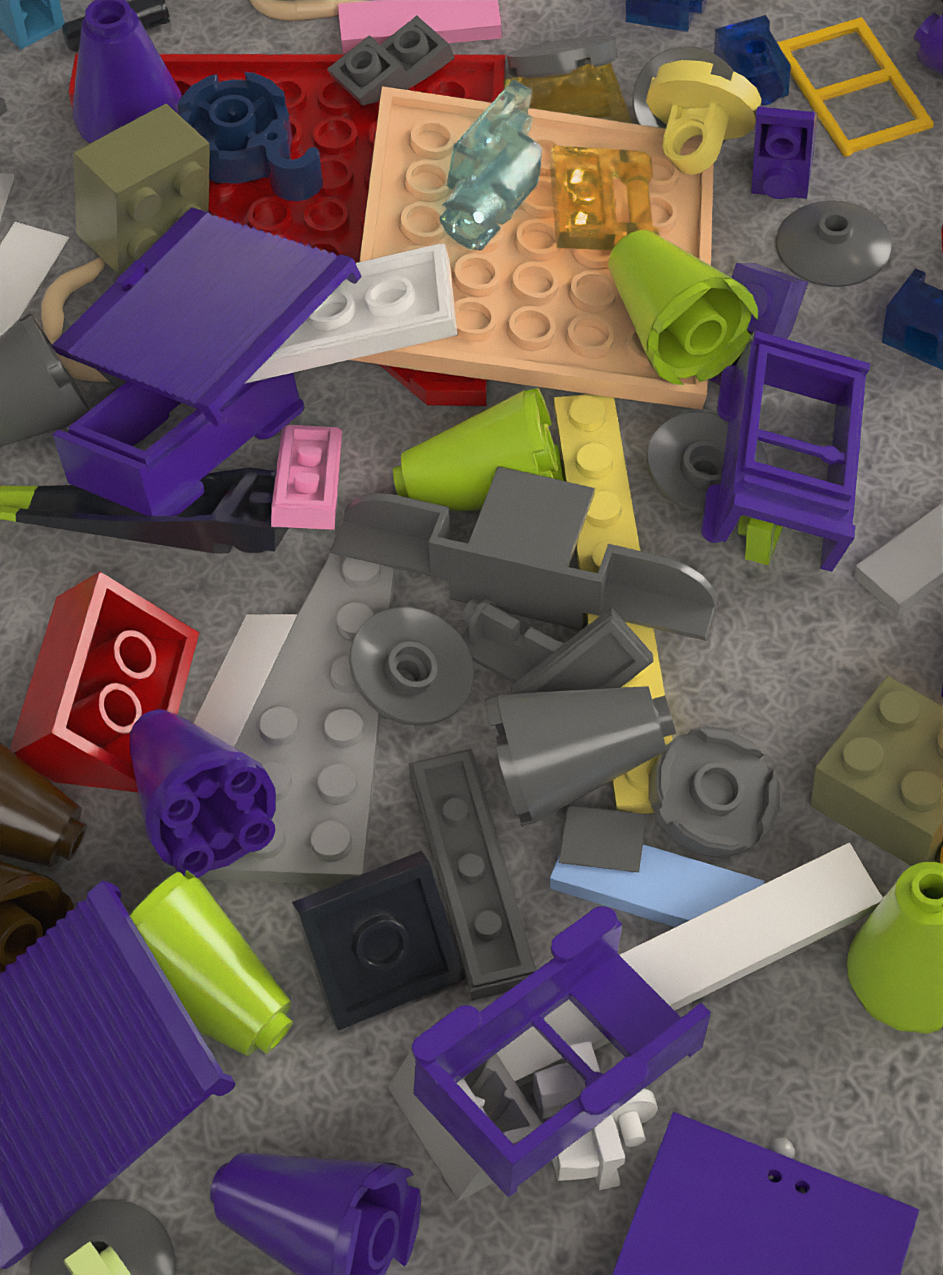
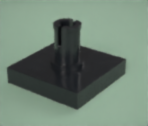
[292,851,465,1031]

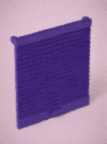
[51,207,362,426]
[0,880,236,1269]
[612,1112,920,1275]

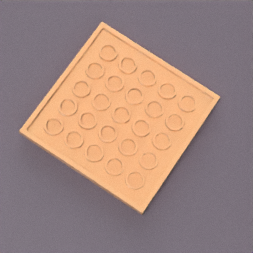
[351,87,714,410]

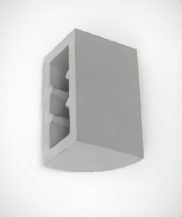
[387,1050,542,1200]

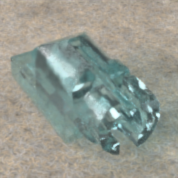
[439,79,542,251]

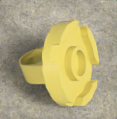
[646,60,762,175]

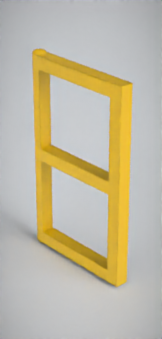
[773,17,934,157]

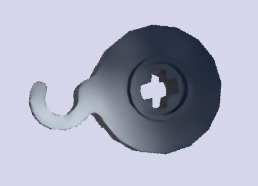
[178,72,323,201]

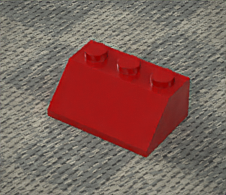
[10,571,199,793]

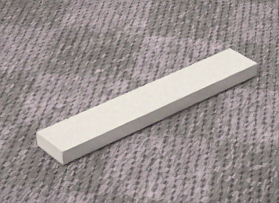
[496,842,883,1087]

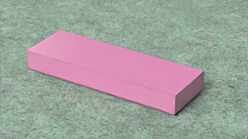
[338,0,502,54]
[271,425,342,530]

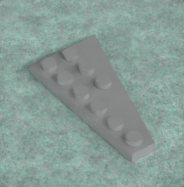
[162,553,396,884]

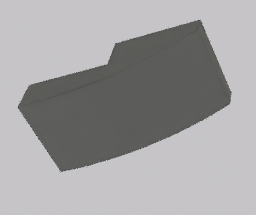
[328,16,455,106]

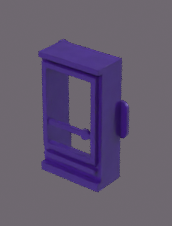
[701,330,870,572]
[52,373,305,516]
[412,906,711,1198]

